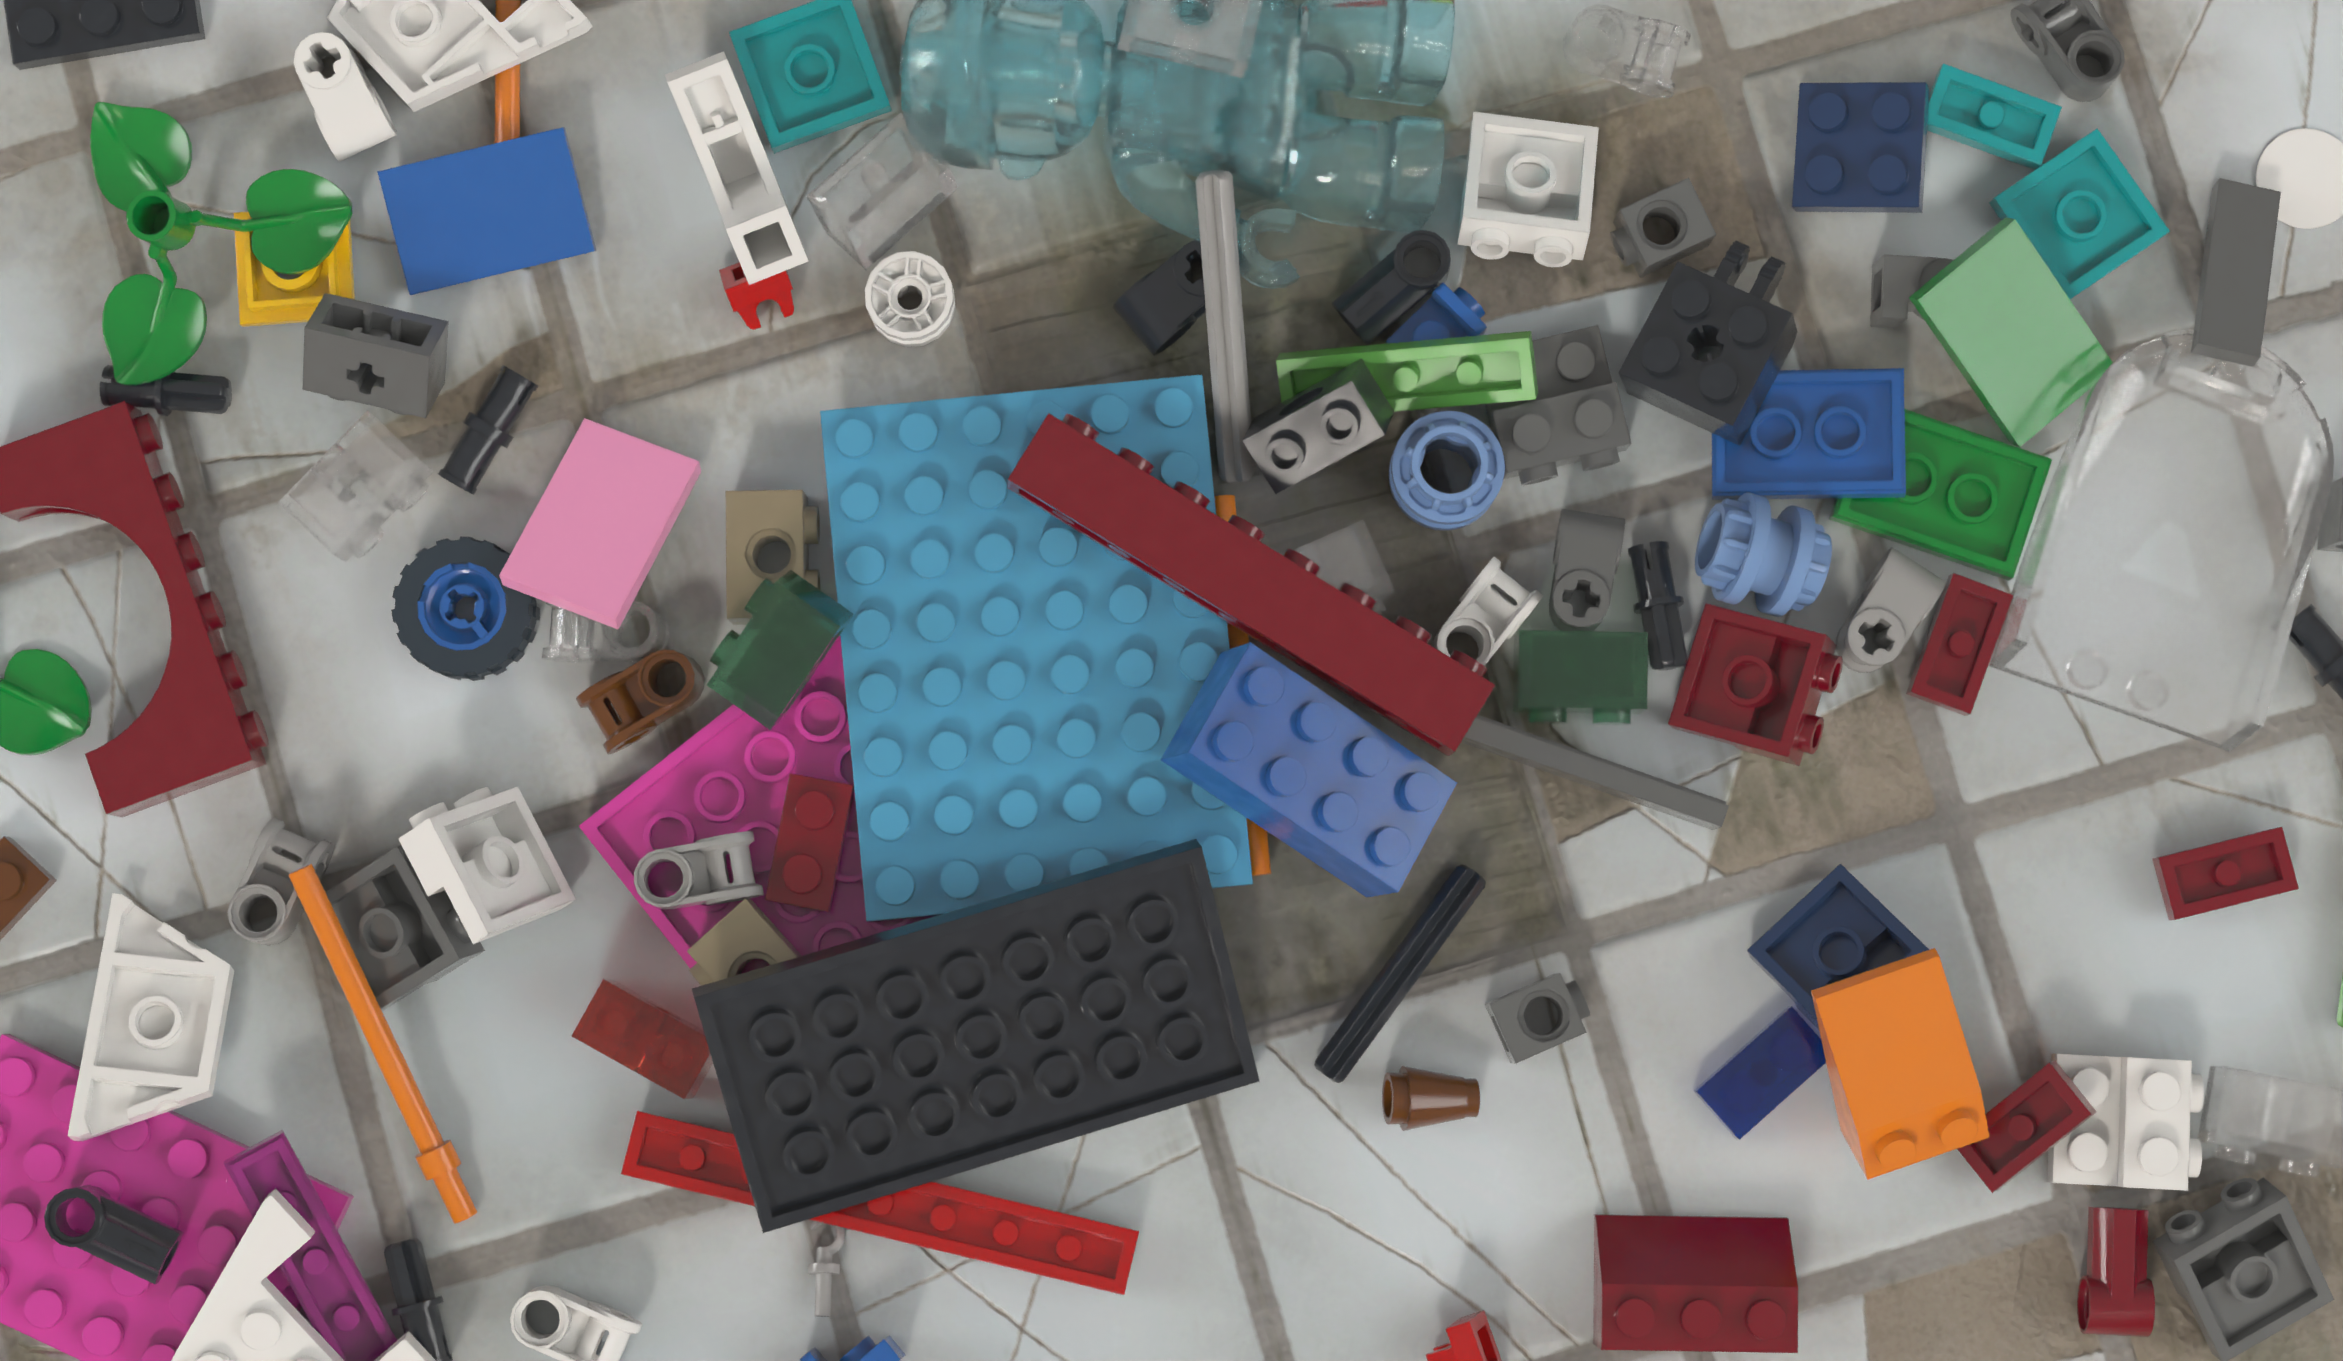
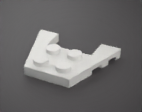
[327,0,593,112]
[171,1188,436,1361]

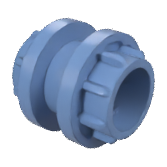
[1389,411,1505,530]
[1695,492,1832,617]

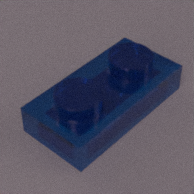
[1694,1006,1826,1140]

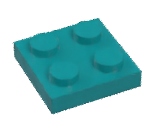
[729,0,892,154]
[1989,128,2170,300]

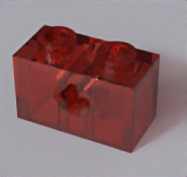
[572,979,713,1100]

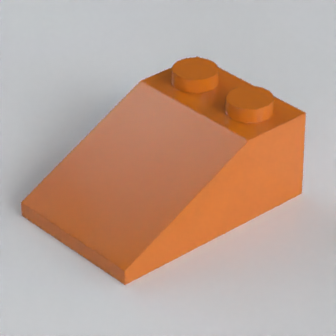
[1811,948,1989,1180]

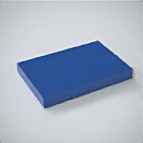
[377,127,597,295]
[1712,368,1906,500]

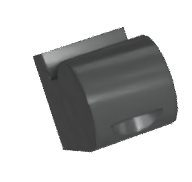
[1870,254,1953,328]

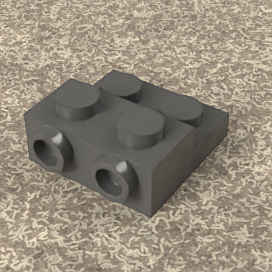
[1485,325,1631,485]
[302,845,485,1011]
[2153,1177,2334,1361]

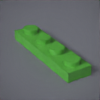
[1276,331,1538,412]

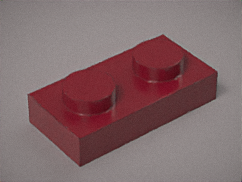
[1906,573,2014,716]
[765,773,854,913]
[2152,827,2299,921]
[1957,1061,2097,1193]

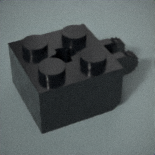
[1618,240,1798,446]

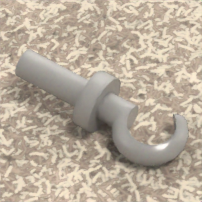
[808,1221,845,1317]

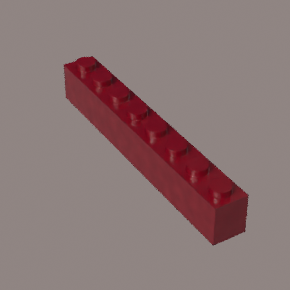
[1007,413,1495,756]

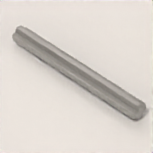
[1195,170,1255,482]

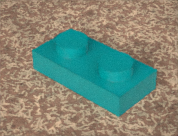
[1927,63,2062,170]

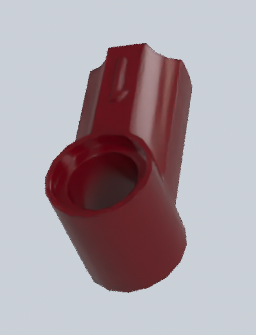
[2077,1207,2155,1337]

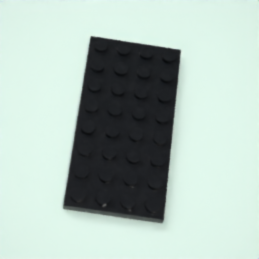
[692,839,1260,1233]

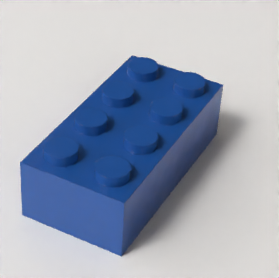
[1161,642,1457,898]

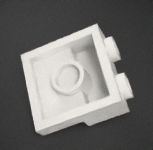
[1457,112,1599,267]
[399,786,576,944]
[2047,1054,2204,1191]

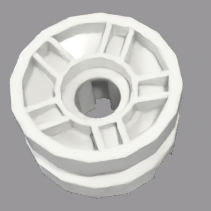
[865,251,956,347]

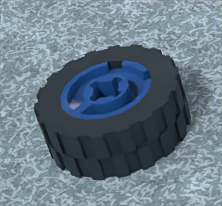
[391,536,540,681]

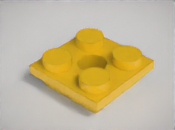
[233,212,355,327]

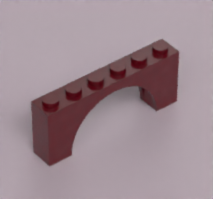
[0,401,269,818]

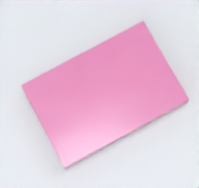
[499,418,701,630]

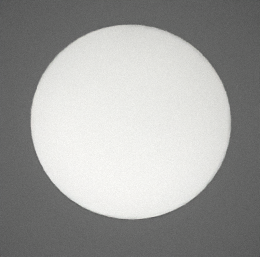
[2256,128,2343,229]

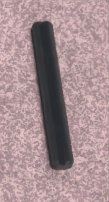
[1314,864,1486,1083]

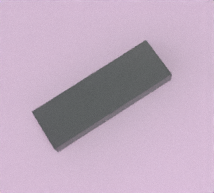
[2191,178,2281,367]

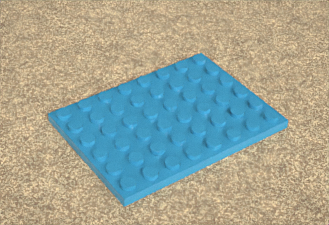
[820,375,1253,922]

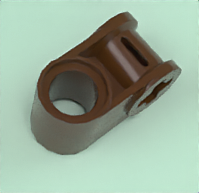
[576,649,705,755]

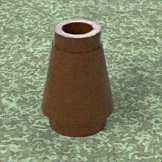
[1382,1066,1480,1131]

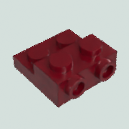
[1668,603,1843,766]

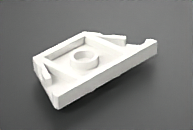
[67,893,234,1141]

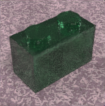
[707,570,854,730]
[1513,630,1648,725]

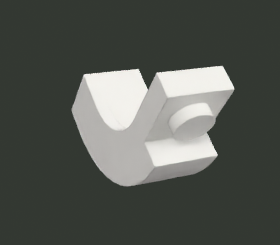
[665,51,808,285]

